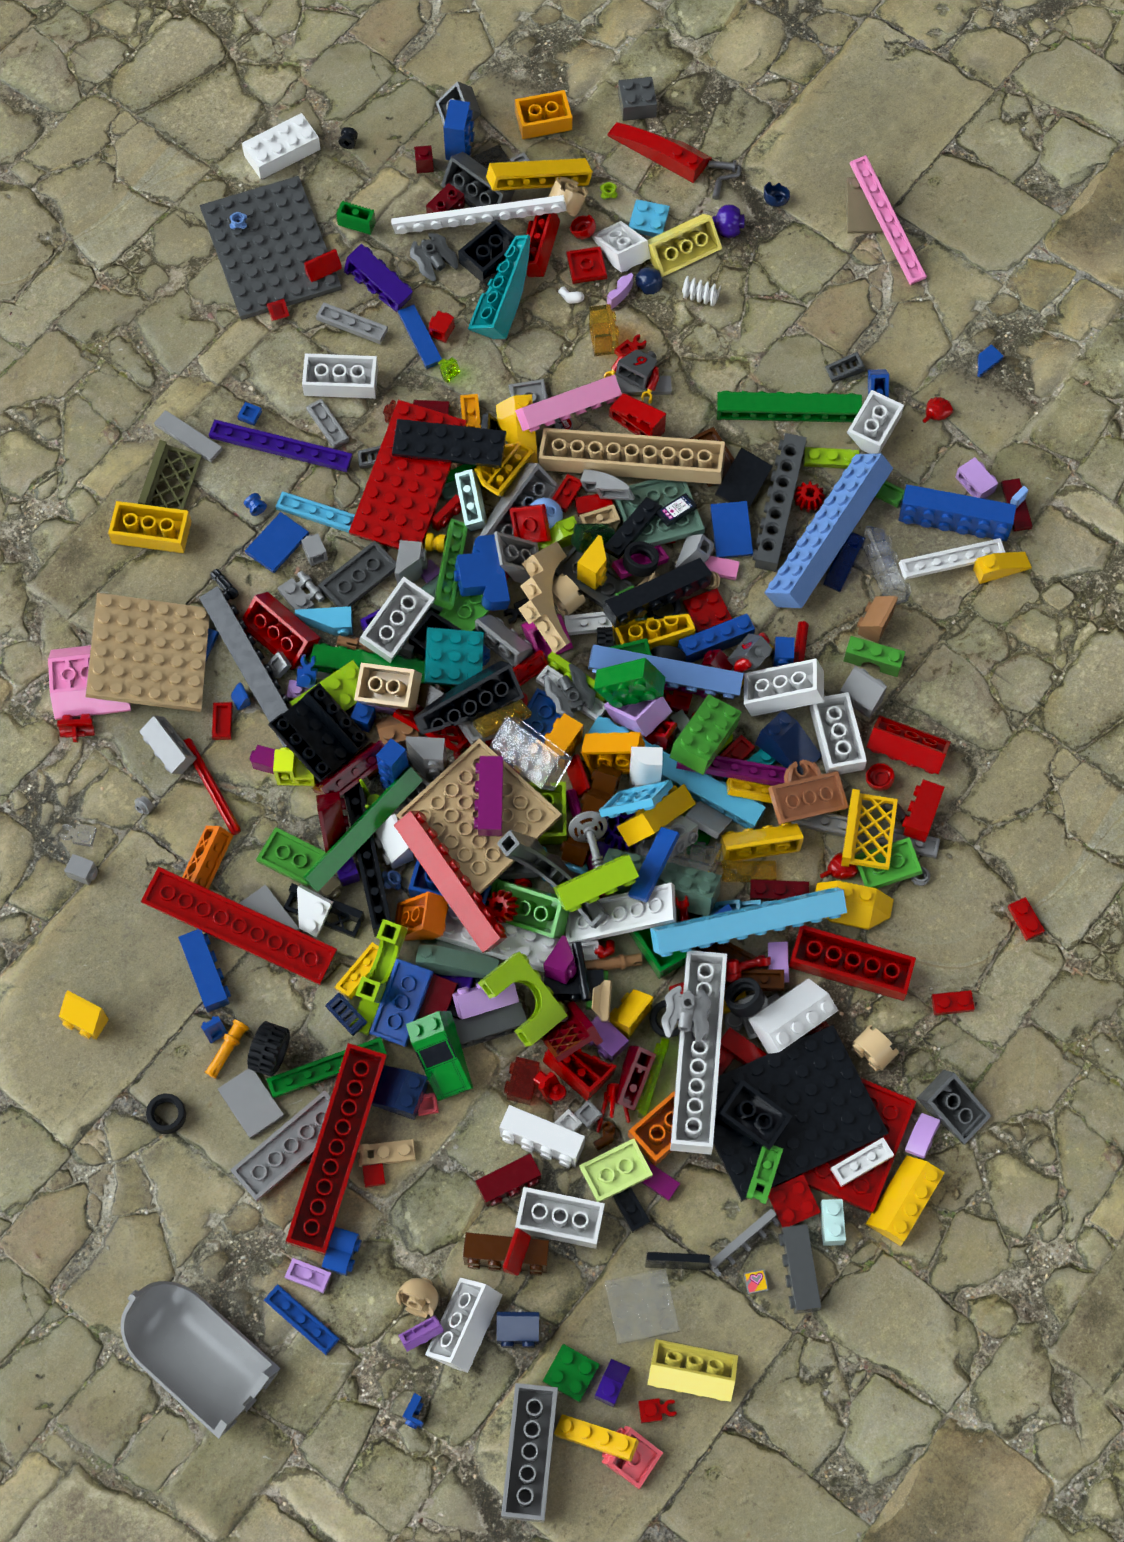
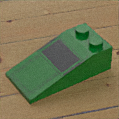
[406,1011,473,1101]

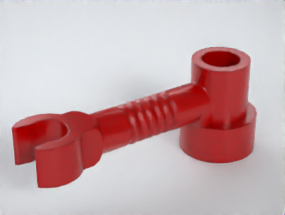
[675,896,690,922]
[725,955,771,982]

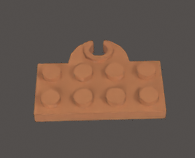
[768,760,849,825]

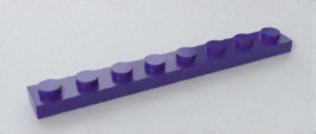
[209,419,353,472]

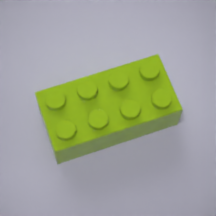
[553,854,639,912]

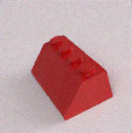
[242,592,321,670]
[866,715,951,775]

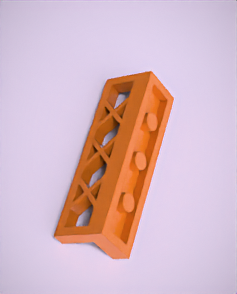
[182,826,234,890]

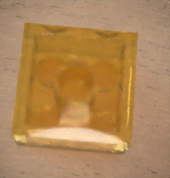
[589,304,619,357]

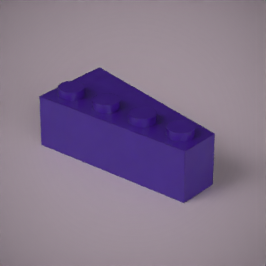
[344,244,413,312]

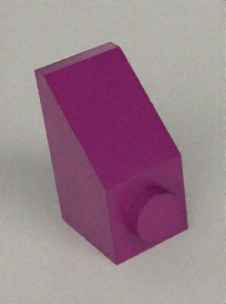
[543,935,576,984]

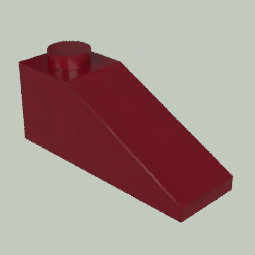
[616,1046,656,1111]

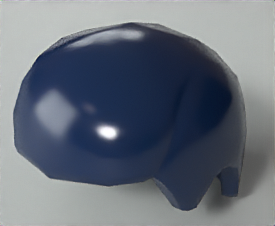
[764,182,790,207]
[635,267,663,295]

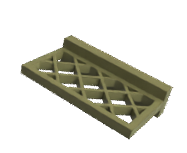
[138,440,202,510]

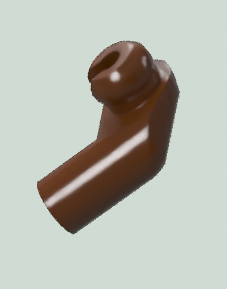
[593,1121,616,1151]

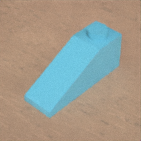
[295,606,353,637]

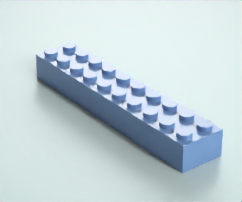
[764,453,893,608]

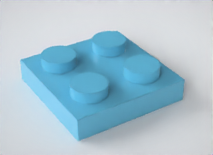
[629,199,670,237]

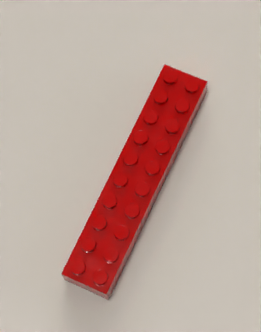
[285,1043,387,1255]

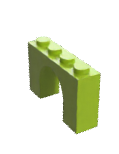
[355,919,408,1003]
[478,951,568,1047]

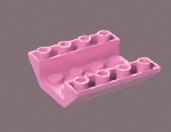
[48,645,131,720]

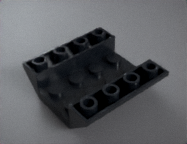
[268,683,370,782]

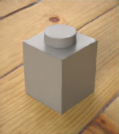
[301,534,328,566]
[64,854,98,885]

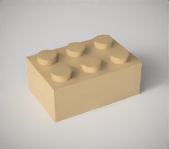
[354,663,422,711]

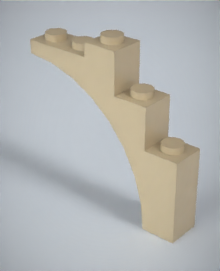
[518,541,570,653]

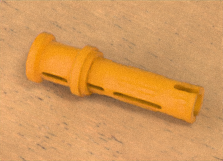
[205,1019,249,1079]

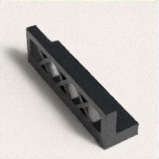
[283,883,365,938]

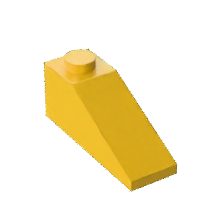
[973,552,1032,584]

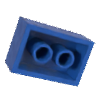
[443,99,475,160]

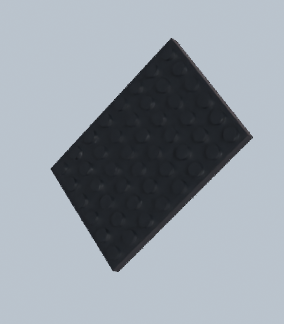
[713,1025,889,1202]

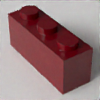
[475,1153,542,1207]

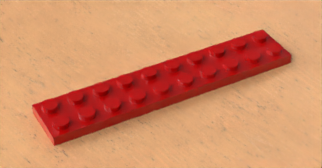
[141,866,337,985]

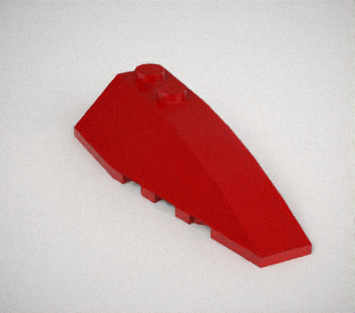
[607,122,712,183]

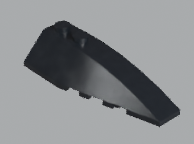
[413,661,524,735]

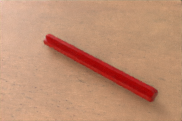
[183,738,241,835]

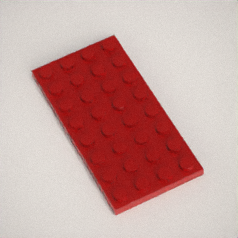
[349,399,467,550]

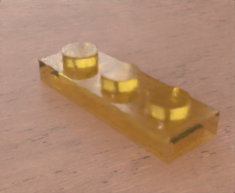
[473,700,532,738]

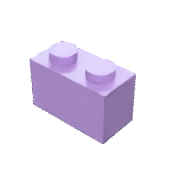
[955,457,998,499]

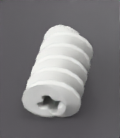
[682,276,721,307]

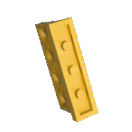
[841,789,898,870]

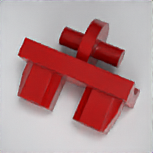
[57,714,95,743]
[533,1071,567,1105]

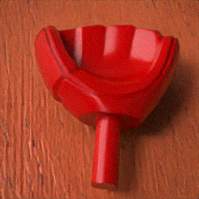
[923,397,953,423]
[820,853,857,880]

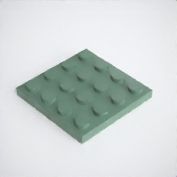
[615,479,705,546]

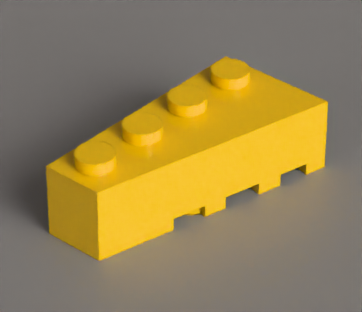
[617,784,696,847]

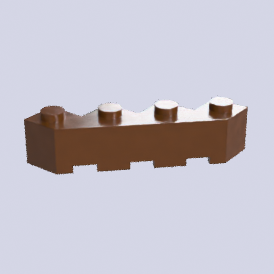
[560,763,623,867]

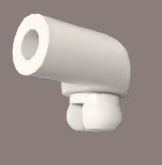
[558,286,584,304]

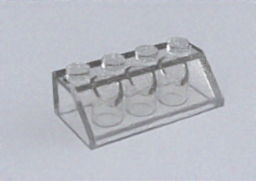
[862,526,911,604]

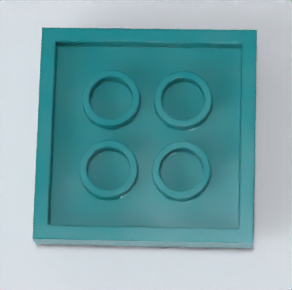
[424,627,484,686]

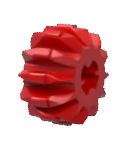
[794,480,825,513]
[486,890,520,923]

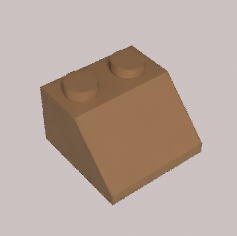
[857,596,898,643]
[374,714,419,749]

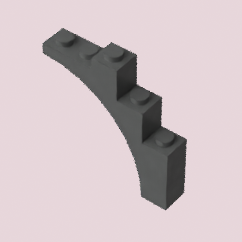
[497,830,609,929]

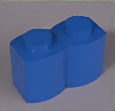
[322,1227,362,1276]

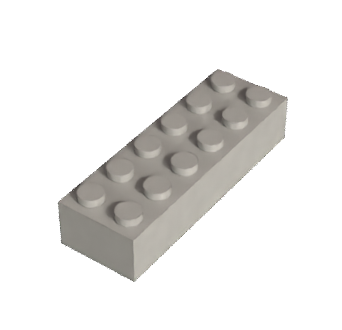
[501,1383,558,1523]

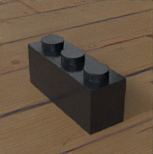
[544,969,605,1002]

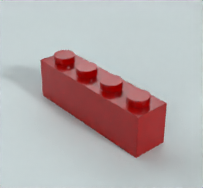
[526,213,560,277]

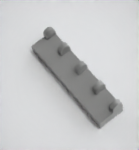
[709,1209,781,1277]

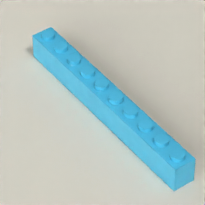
[587,716,766,830]
[650,887,847,957]

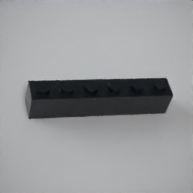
[604,558,712,628]

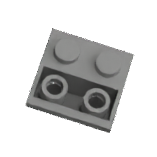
[840,666,887,719]

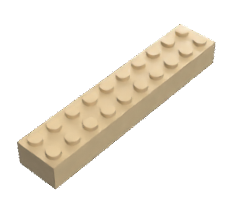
[539,428,725,485]

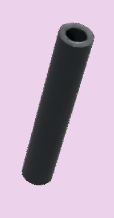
[572,942,592,1002]

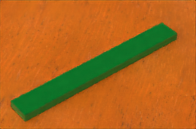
[303,766,423,892]

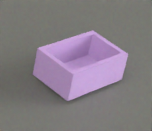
[604,697,672,737]

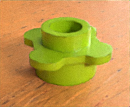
[600,182,618,199]

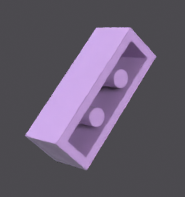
[452,983,519,1019]

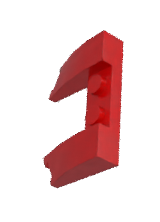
[718,1027,767,1076]

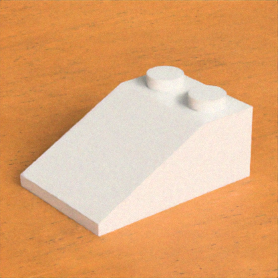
[592,221,651,272]

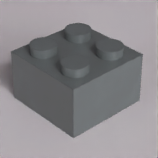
[618,77,657,121]

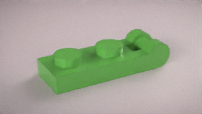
[746,1145,783,1204]

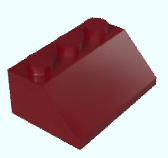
[316,792,350,853]

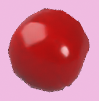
[569,214,596,240]
[866,763,895,792]

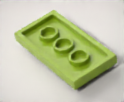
[290,660,360,711]

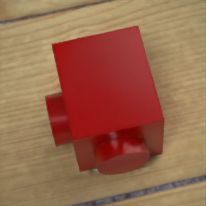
[429,311,455,343]

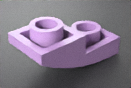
[607,273,633,309]
[768,941,790,983]
[905,1113,941,1159]

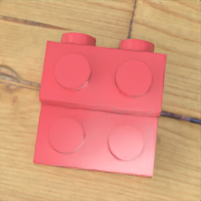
[602,1426,663,1489]

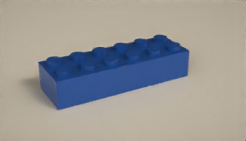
[898,484,1016,541]

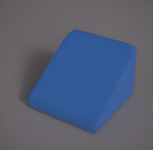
[231,682,251,710]

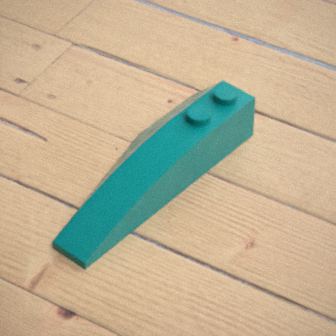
[468,235,530,339]

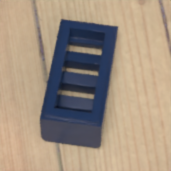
[325,993,368,1036]

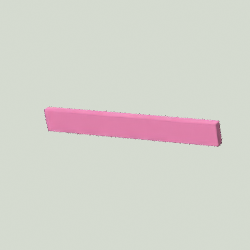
[850,155,927,285]

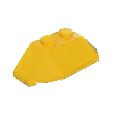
[475,441,534,497]
[815,881,894,930]

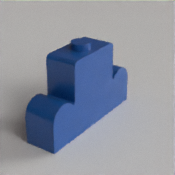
[454,534,510,611]

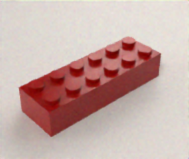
[789,925,916,1001]

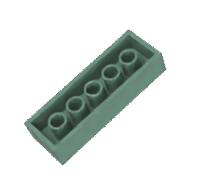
[602,848,722,916]

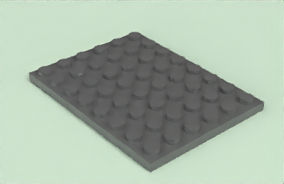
[200,176,342,320]

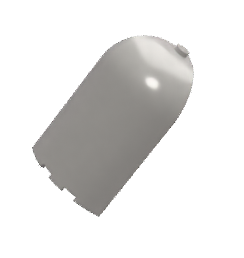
[121,1281,281,1439]

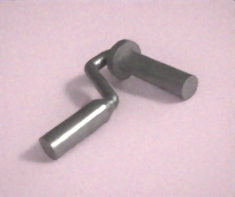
[708,160,742,200]

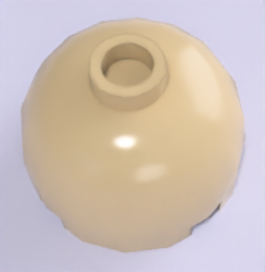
[396,1278,439,1318]

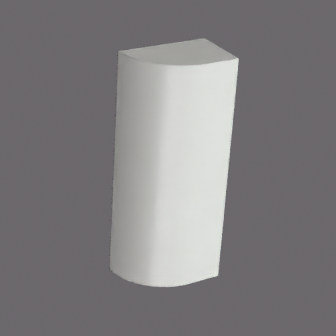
[629,747,663,788]

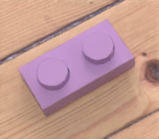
[285,1258,332,1294]

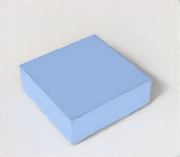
[1010,486,1029,508]

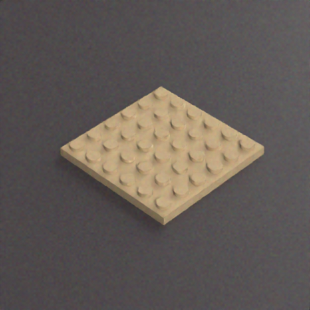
[85,593,210,712]
[396,738,562,894]

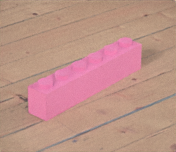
[515,374,622,432]

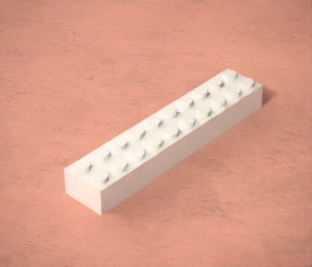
[670,950,727,1155]

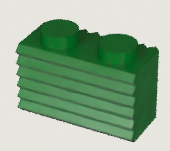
[336,201,376,235]

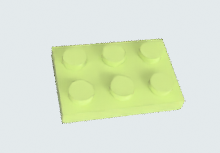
[579,1138,653,1202]

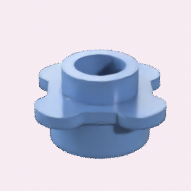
[230,212,247,229]
[381,870,401,890]

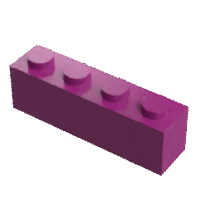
[474,756,504,836]

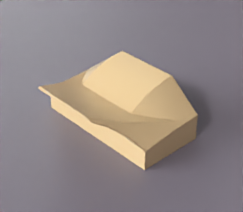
[579,504,620,540]
[592,980,612,1022]

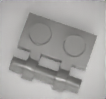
[277,571,325,611]

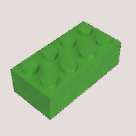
[670,694,742,775]

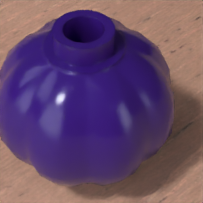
[713,205,745,238]

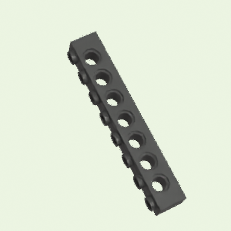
[752,433,807,572]

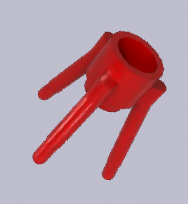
[596,1083,630,1133]

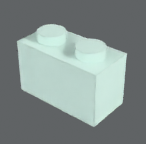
[820,1199,846,1246]

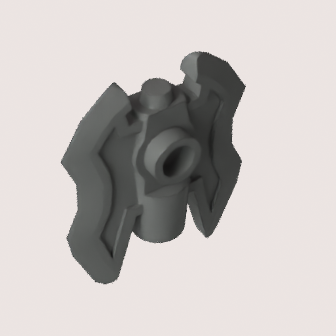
[410,233,458,282]
[544,664,596,718]

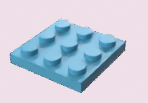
[599,779,673,818]

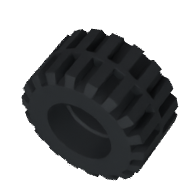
[247,1021,290,1077]

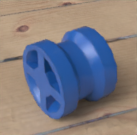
[244,493,267,516]

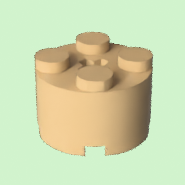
[548,177,588,216]
[552,573,586,618]
[853,1025,899,1072]

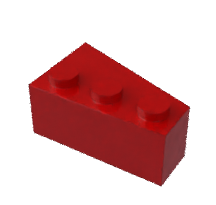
[609,393,666,437]
[543,1044,617,1101]

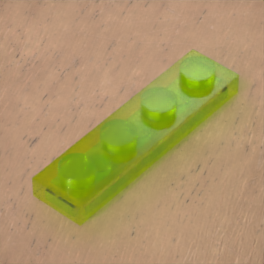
[635,1037,670,1119]

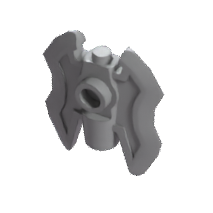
[661,986,712,1042]

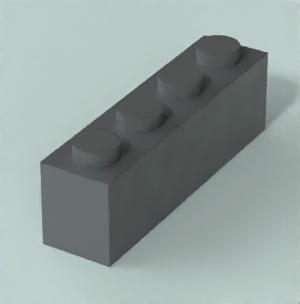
[454,1001,527,1049]
[778,1224,821,1314]

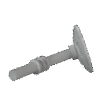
[569,811,608,868]

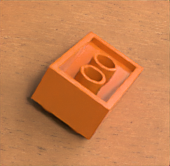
[395,891,449,941]

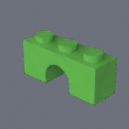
[843,636,905,677]

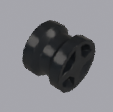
[338,127,358,149]

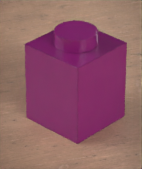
[250,745,275,774]

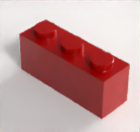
[902,779,945,843]

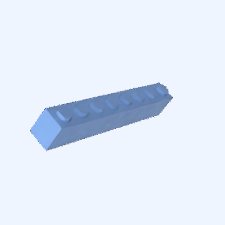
[588,645,744,699]

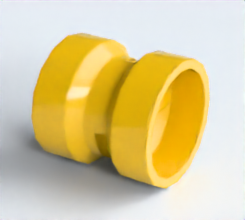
[425,533,446,553]

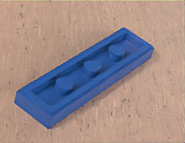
[398,305,443,369]
[628,827,680,903]
[264,1284,340,1355]

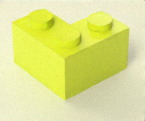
[273,747,316,786]

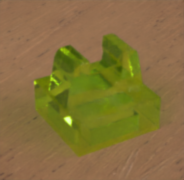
[438,357,460,383]

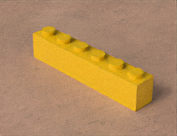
[486,158,592,191]

